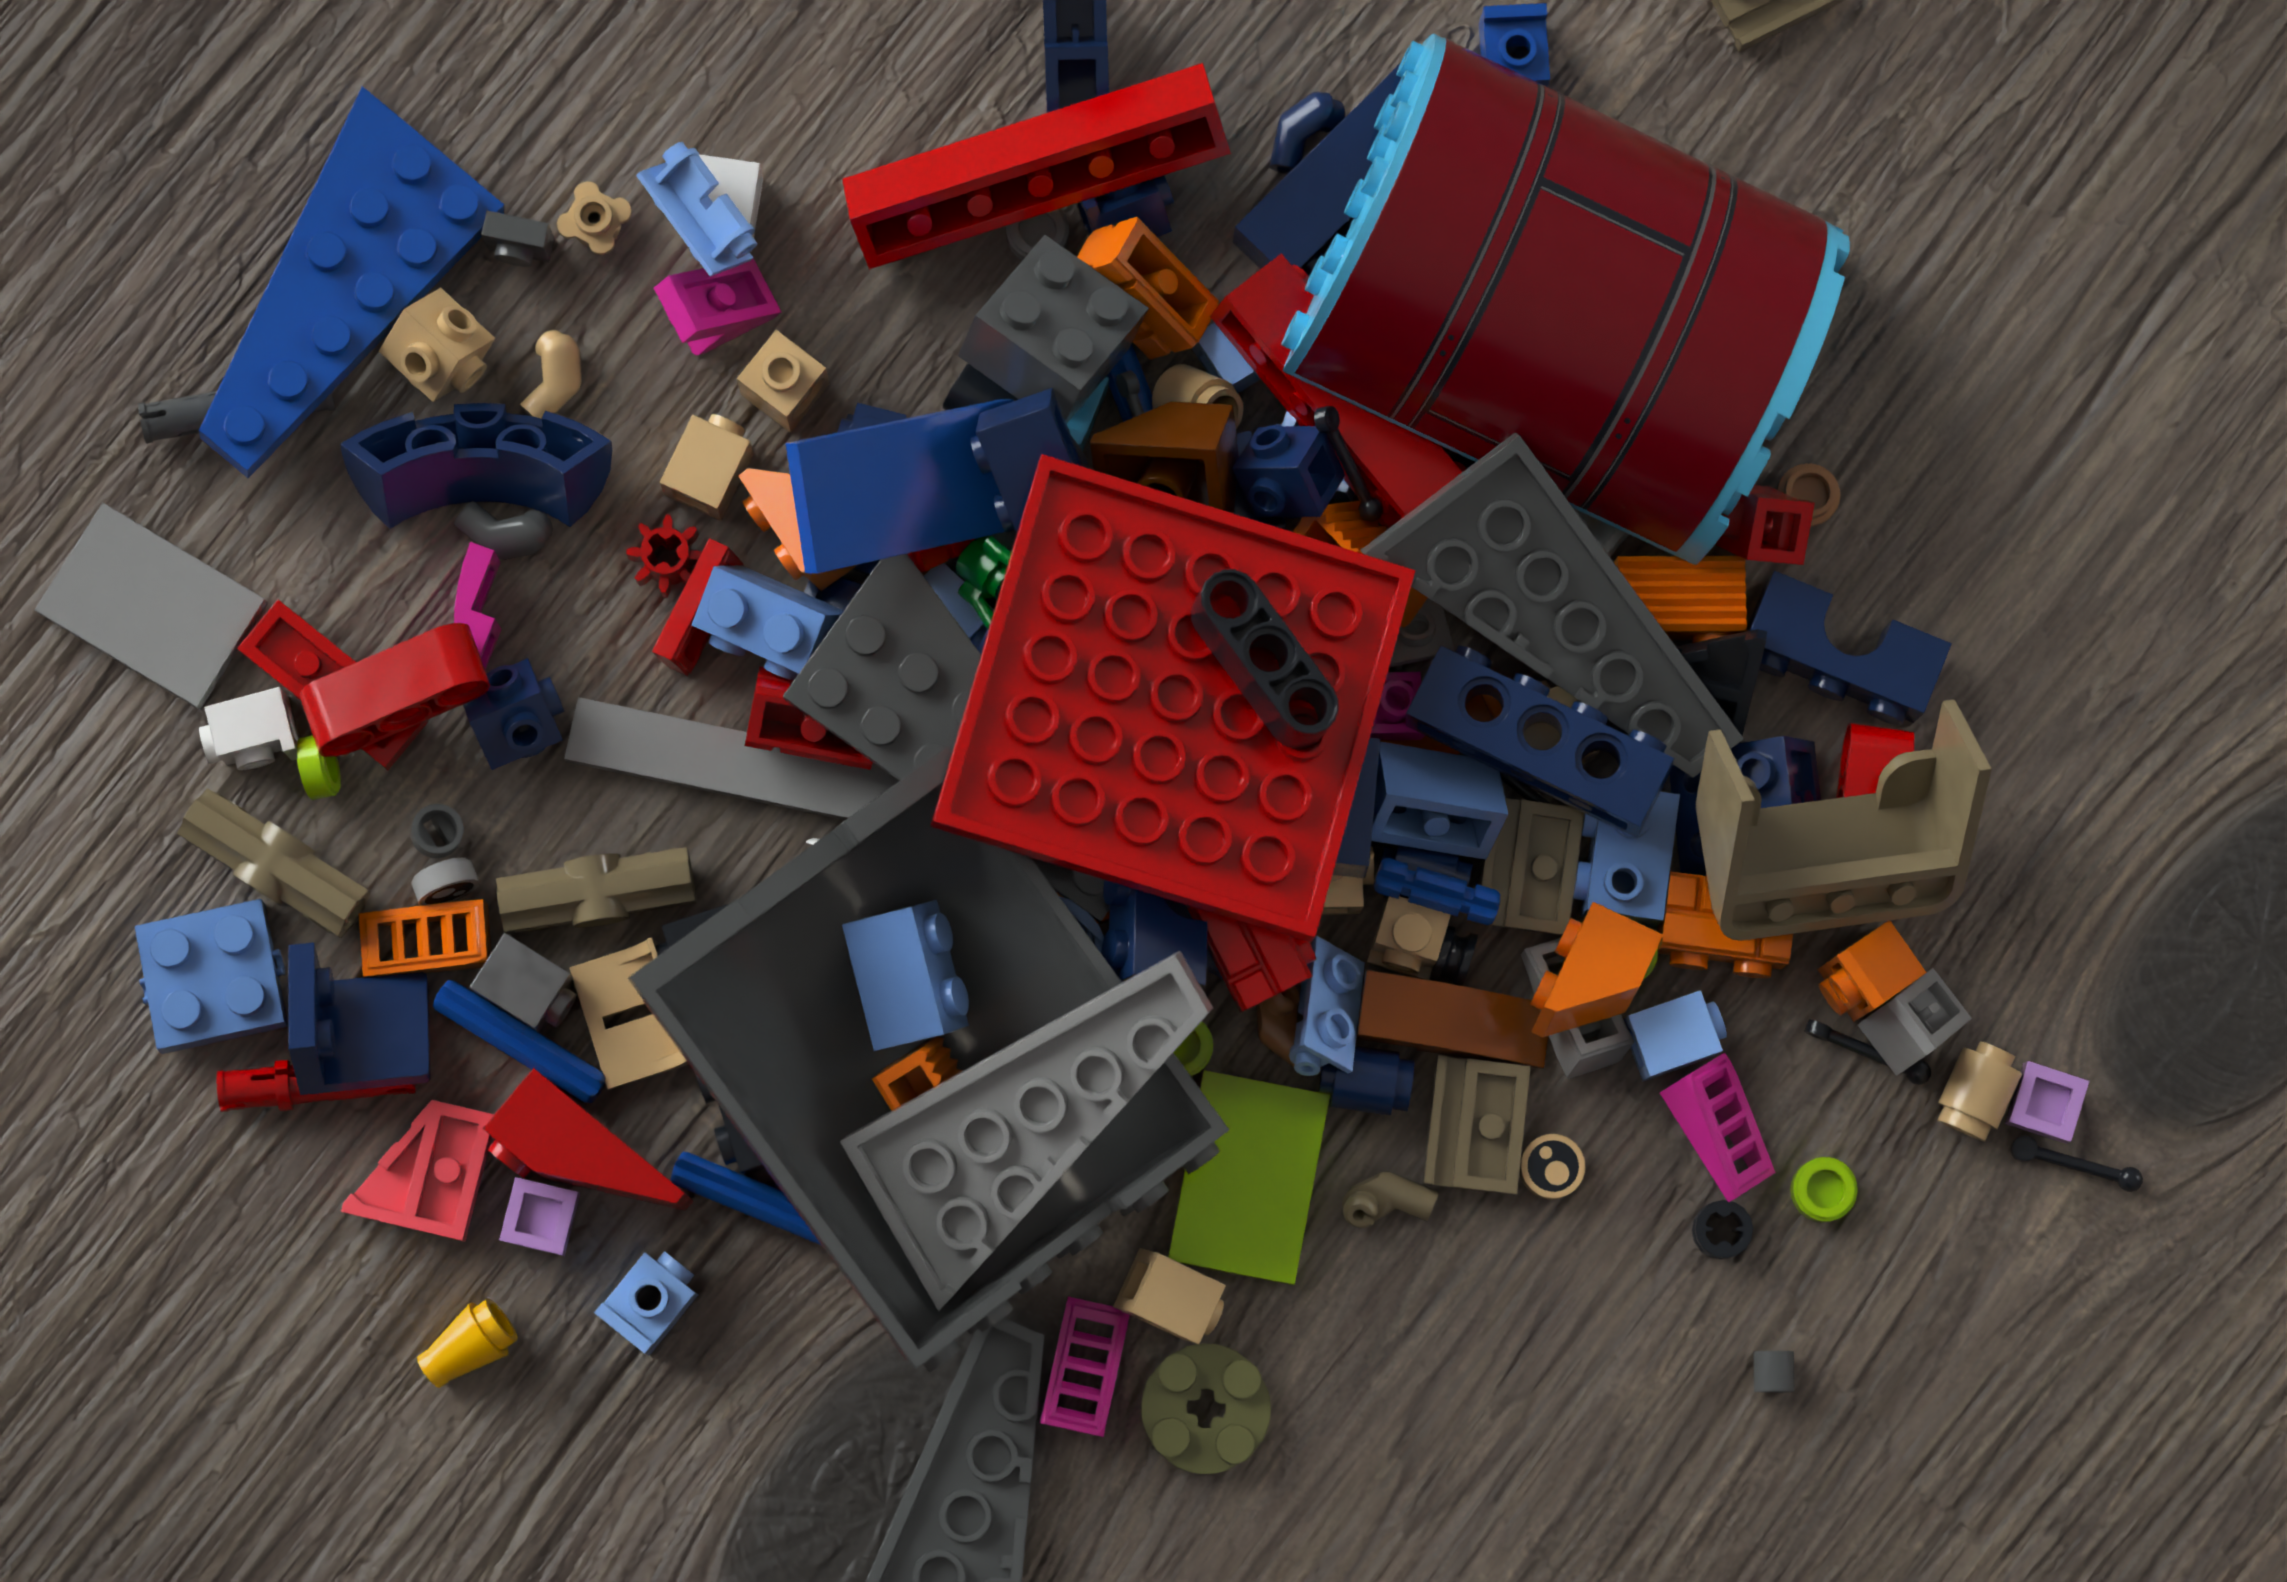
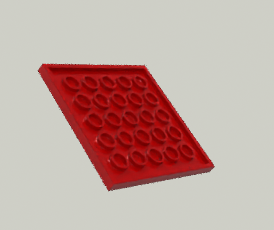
[930,454,1416,943]

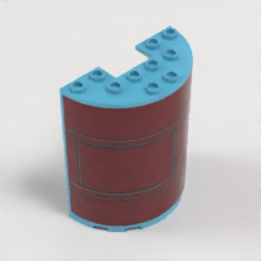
[1281,34,1850,565]

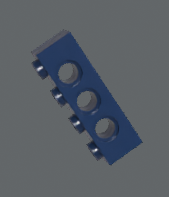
[1406,645,1674,838]

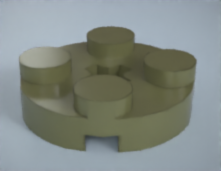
[1141,1343,1271,1474]

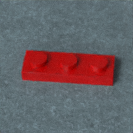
[237,600,429,771]

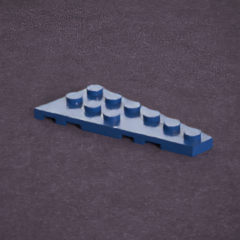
[199,86,504,478]

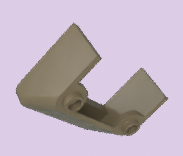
[1695,699,1992,940]

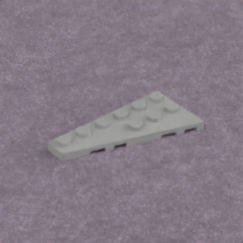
[840,951,1213,1311]

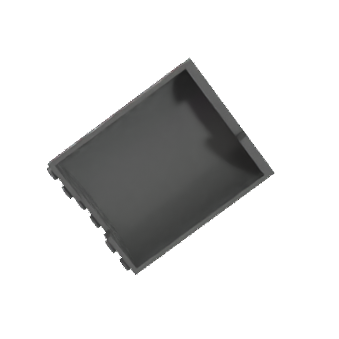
[628,745,1229,1372]

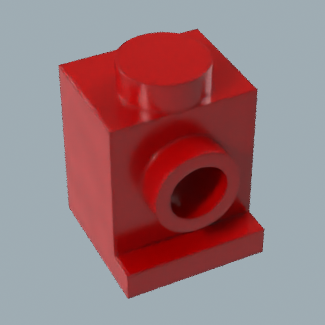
[1715,485,1815,565]

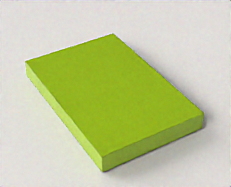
[1168,1070,1330,1286]

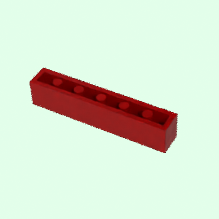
[842,63,1231,269]
[1209,253,1468,530]

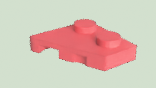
[341,1100,494,1242]

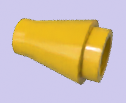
[417,1298,518,1388]

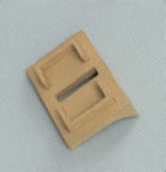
[569,937,689,1090]

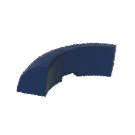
[340,403,612,529]

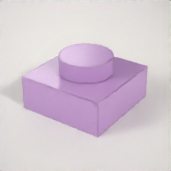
[2005,1061,2089,1144]
[499,1177,580,1256]

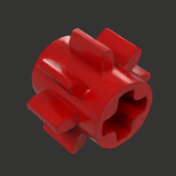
[626,514,702,598]

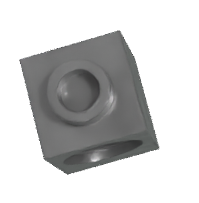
[470,933,577,1034]

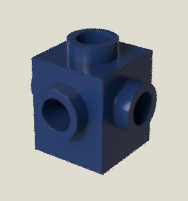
[1232,425,1345,519]
[463,658,565,770]

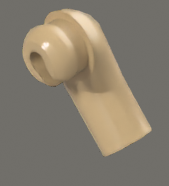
[519,330,582,419]

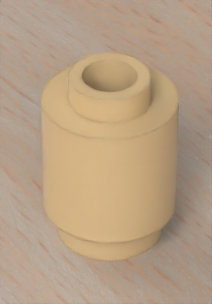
[1152,364,1243,429]
[1937,1041,2022,1142]

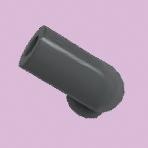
[454,501,553,560]

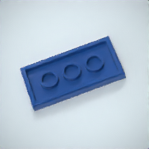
[785,399,1014,573]

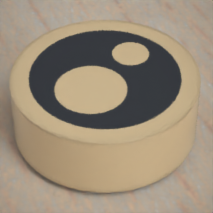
[1519,1134,1585,1200]

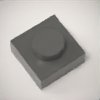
[481,211,555,267]

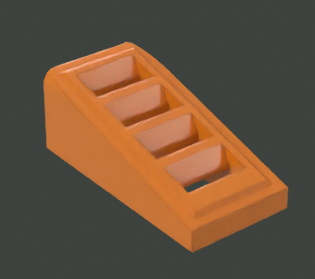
[359,899,492,977]

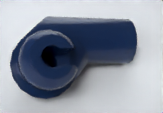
[1269,92,1346,174]

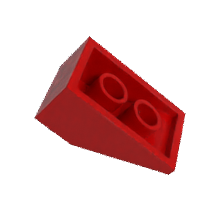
[482,1068,694,1211]

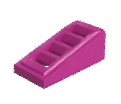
[1660,1053,1776,1203]
[1040,1297,1130,1438]

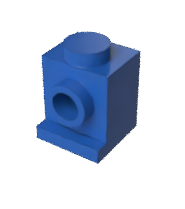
[1479,3,1550,87]

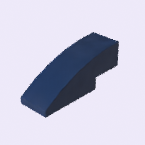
[1043,0,1109,113]

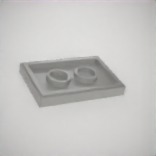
[34,503,268,710]

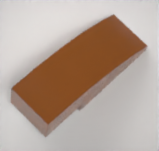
[1356,970,1548,1069]

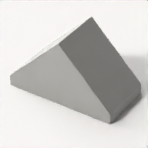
[1857,968,1972,1076]

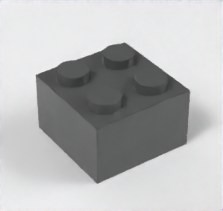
[958,235,1149,424]

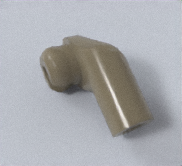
[1342,1171,1439,1228]

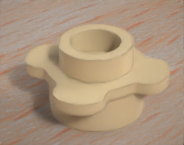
[557,181,632,255]

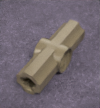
[177,788,371,938]
[496,847,697,934]

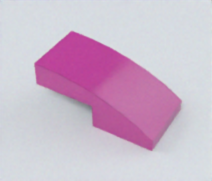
[454,542,502,670]

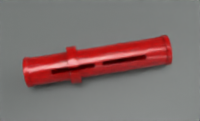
[216,1059,416,1112]

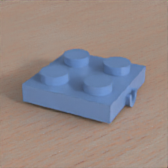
[135,899,288,1054]

